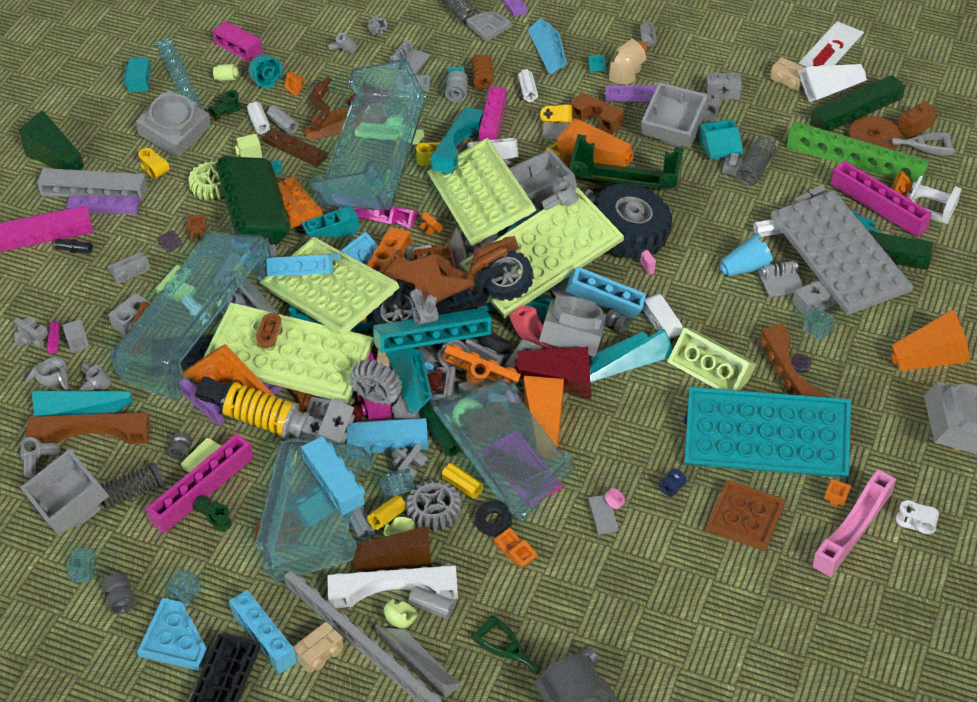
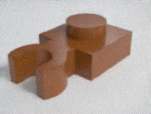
[187,214,207,242]

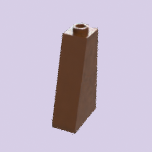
[349,526,431,573]

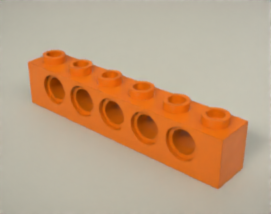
[361,227,413,322]

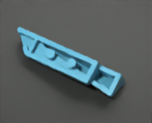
[528,18,567,74]

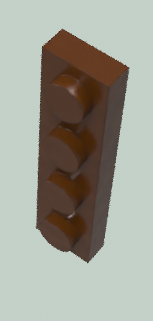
[262,128,327,167]

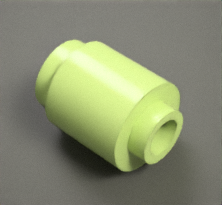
[213,64,239,81]

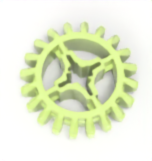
[188,160,224,201]

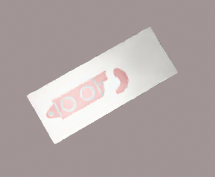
[799,21,864,67]

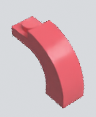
[509,305,561,350]

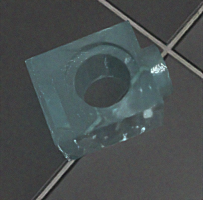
[803,307,835,341]
[379,468,415,498]
[67,548,97,583]
[165,569,201,608]

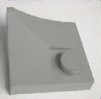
[466,11,512,42]

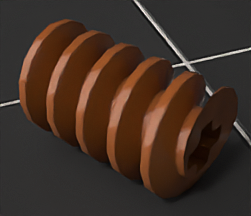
[471,55,494,90]

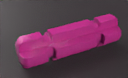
[47,322,60,354]

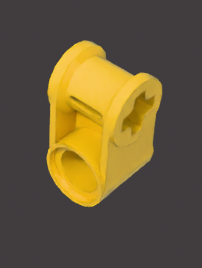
[540,105,573,123]
[416,142,441,166]
[138,148,170,179]

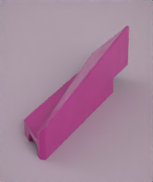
[331,193,420,228]

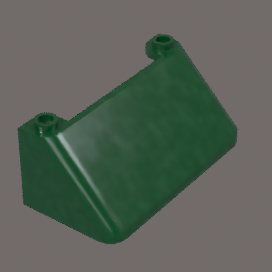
[570,134,684,191]

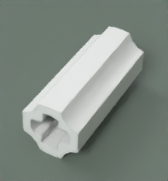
[518,69,538,102]
[247,101,270,134]
[753,219,783,237]

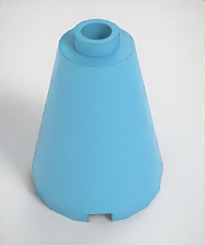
[719,233,773,277]

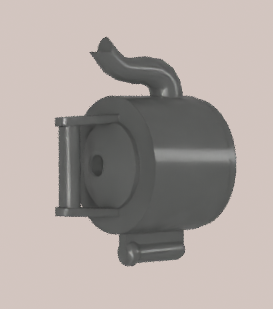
[535,655,620,702]

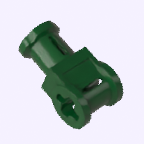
[208,90,242,121]
[193,495,232,532]

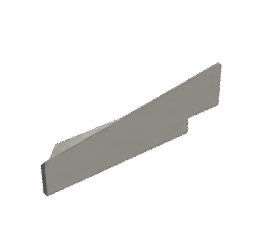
[375,625,461,699]

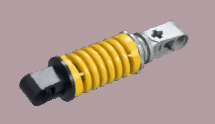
[194,376,347,450]

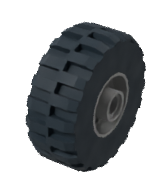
[593,183,673,259]

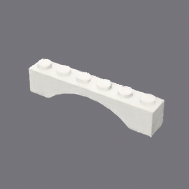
[328,565,458,608]

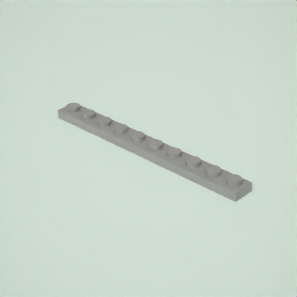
[284,570,442,702]

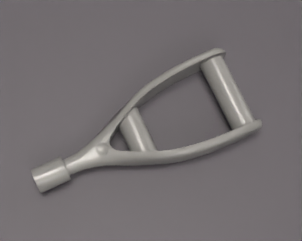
[891,132,955,156]

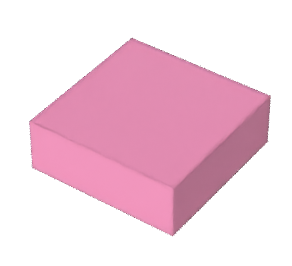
[640,250,656,275]

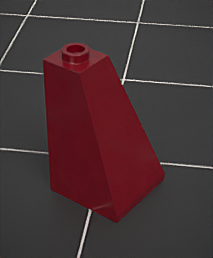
[514,347,591,399]

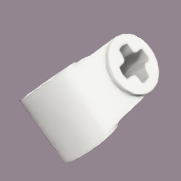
[896,500,939,534]

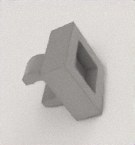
[722,153,743,175]

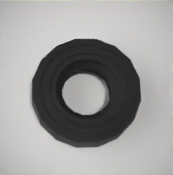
[479,333,513,354]
[475,501,512,536]

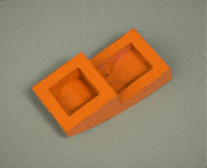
[493,528,538,568]

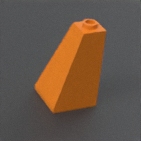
[557,119,633,167]
[890,310,970,371]
[524,376,564,460]

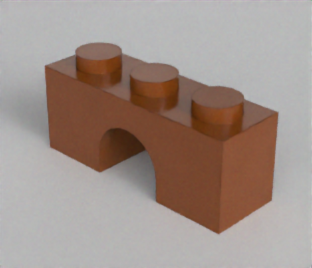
[570,92,624,135]

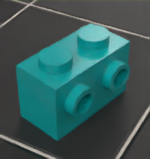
[124,57,152,92]

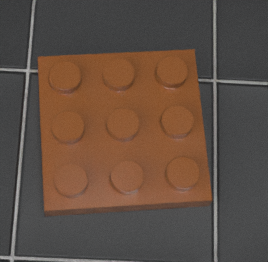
[706,480,786,551]

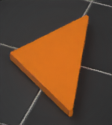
[178,344,277,398]

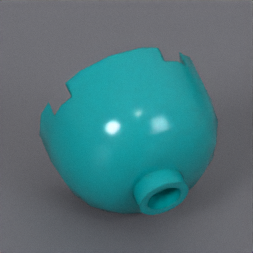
[248,54,283,88]

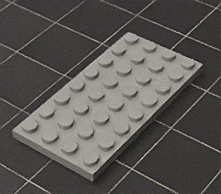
[771,190,913,315]

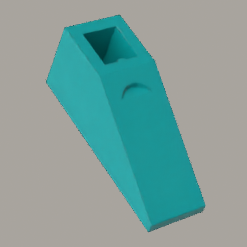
[301,205,360,237]

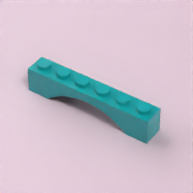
[430,107,484,174]

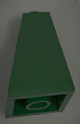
[19,110,84,170]

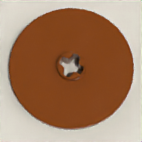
[849,116,901,150]

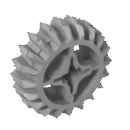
[349,359,402,405]
[406,479,462,532]

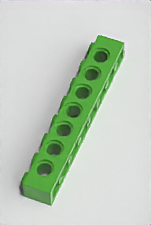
[787,122,929,185]

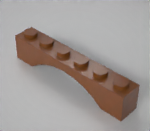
[759,323,829,398]
[26,412,151,448]

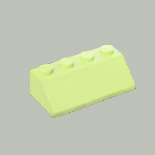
[667,328,757,391]

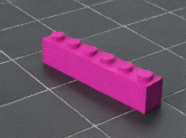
[831,161,932,237]
[0,205,94,252]
[146,433,253,534]

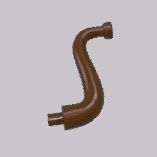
[310,76,332,131]

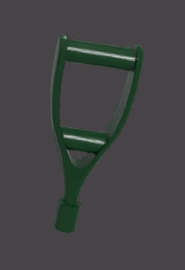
[471,615,542,675]

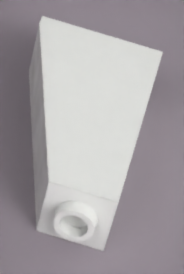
[798,64,867,102]

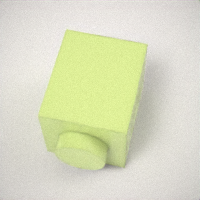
[235,134,262,158]

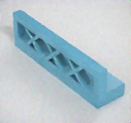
[266,253,341,277]

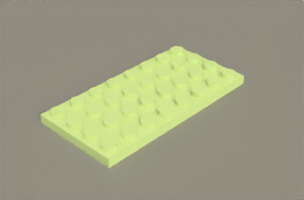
[427,138,536,246]
[459,188,624,318]
[259,237,399,336]
[203,302,374,404]

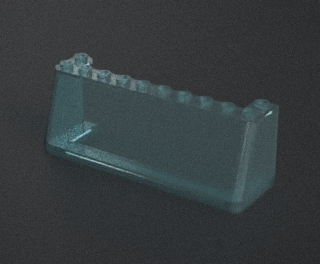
[311,58,426,210]
[111,231,271,401]

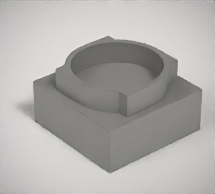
[641,82,708,147]
[136,90,211,158]
[509,149,577,210]
[539,295,606,357]
[924,381,977,454]
[20,449,109,536]

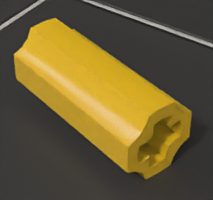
[442,463,484,499]
[368,495,406,530]

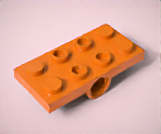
[278,177,323,229]
[440,344,521,388]

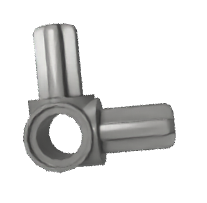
[542,177,578,210]
[410,289,438,325]
[77,362,111,391]
[20,437,60,478]

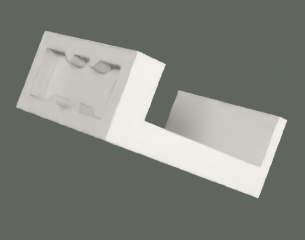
[907,176,962,224]

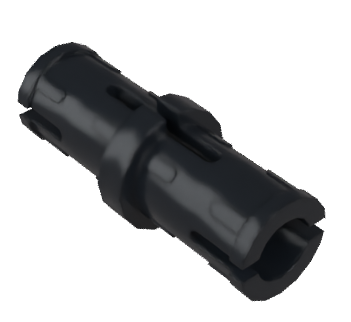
[55,238,93,254]

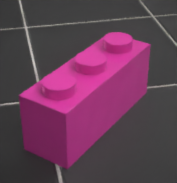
[212,21,263,62]

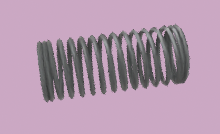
[441,0,479,26]
[736,137,776,186]
[102,462,164,510]

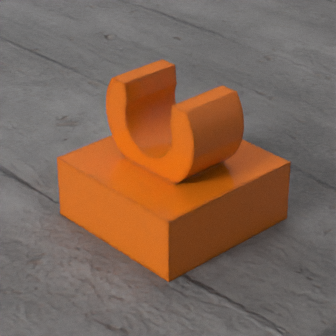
[284,72,305,95]
[420,212,444,236]
[824,479,851,507]

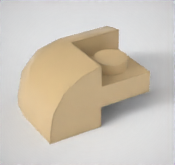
[609,39,646,84]

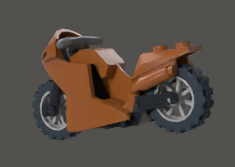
[372,235,534,325]

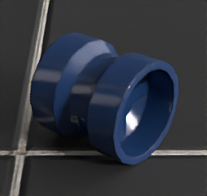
[658,468,687,497]

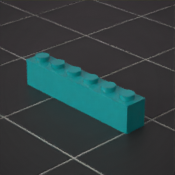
[373,308,491,353]

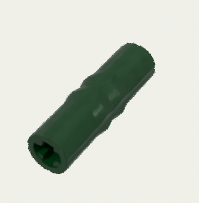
[420,404,461,457]

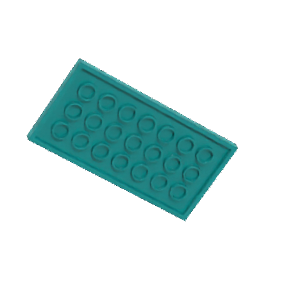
[684,387,851,478]

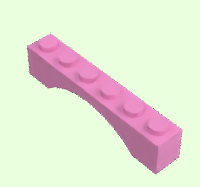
[813,469,896,577]

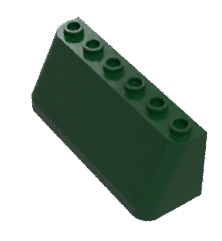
[215,156,291,247]

